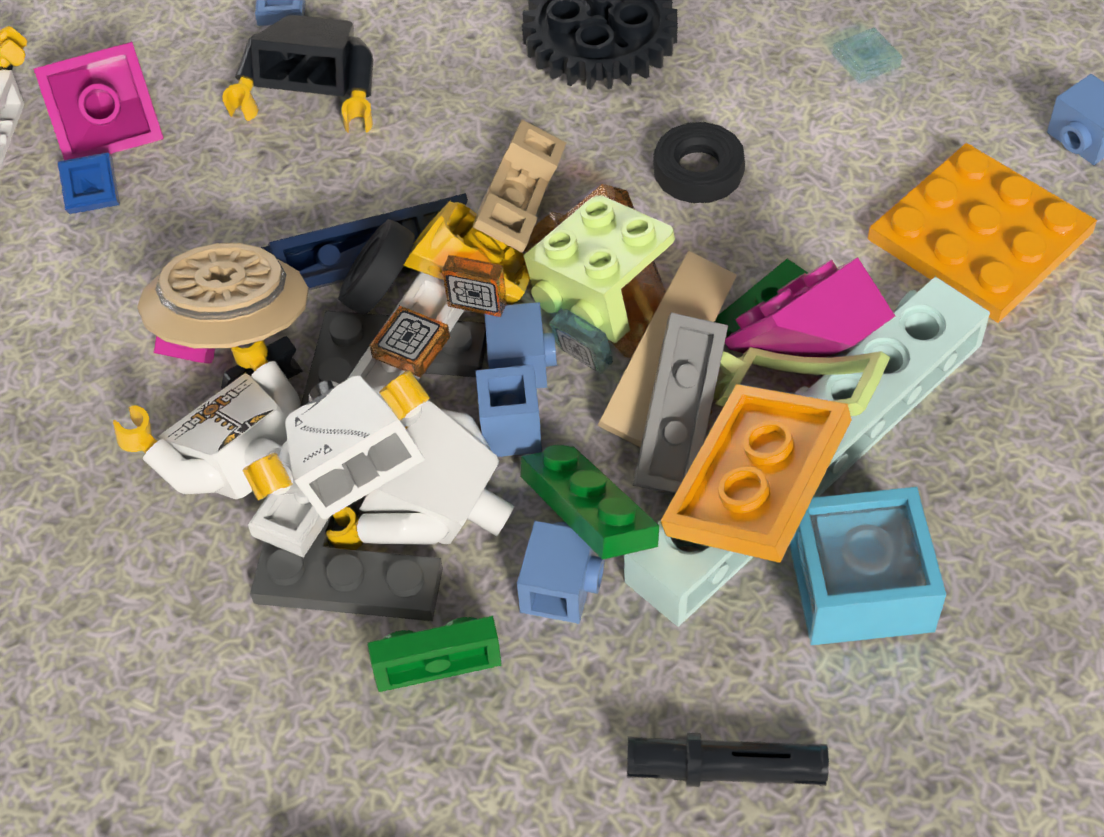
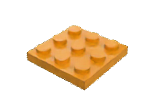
[868,143,1097,323]

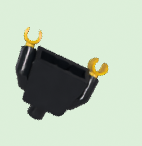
[222,15,374,133]

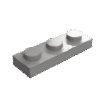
[633,312,728,495]

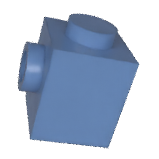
[1047,74,1104,165]
[484,302,557,388]
[475,365,542,457]
[517,521,605,624]

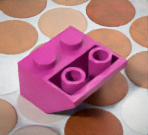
[725,257,895,358]

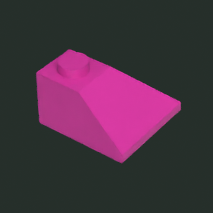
[34,42,164,160]

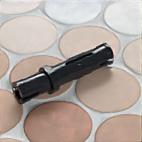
[627,733,829,787]

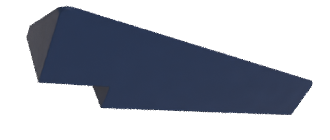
[261,193,468,290]

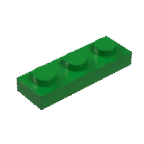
[520,445,659,560]

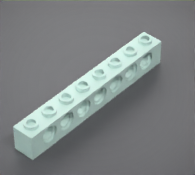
[624,276,990,627]

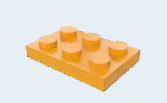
[660,384,852,563]

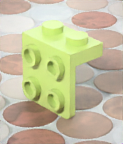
[523,196,675,343]

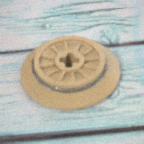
[137,243,309,349]

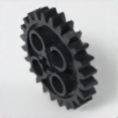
[522,0,678,89]

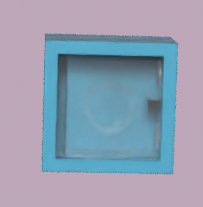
[789,487,946,645]

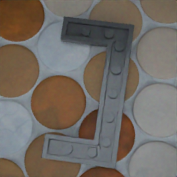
[250,310,487,621]

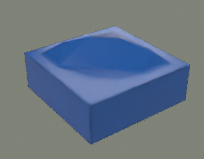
[58,152,120,214]

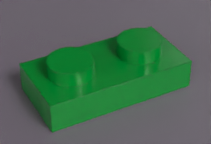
[367,616,502,692]

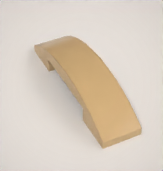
[473,119,566,253]
[598,251,737,448]

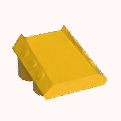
[404,201,530,305]

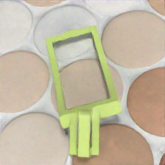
[713,347,890,416]

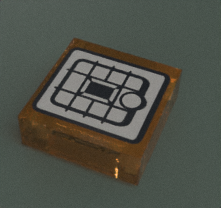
[442,255,507,317]
[369,306,450,378]

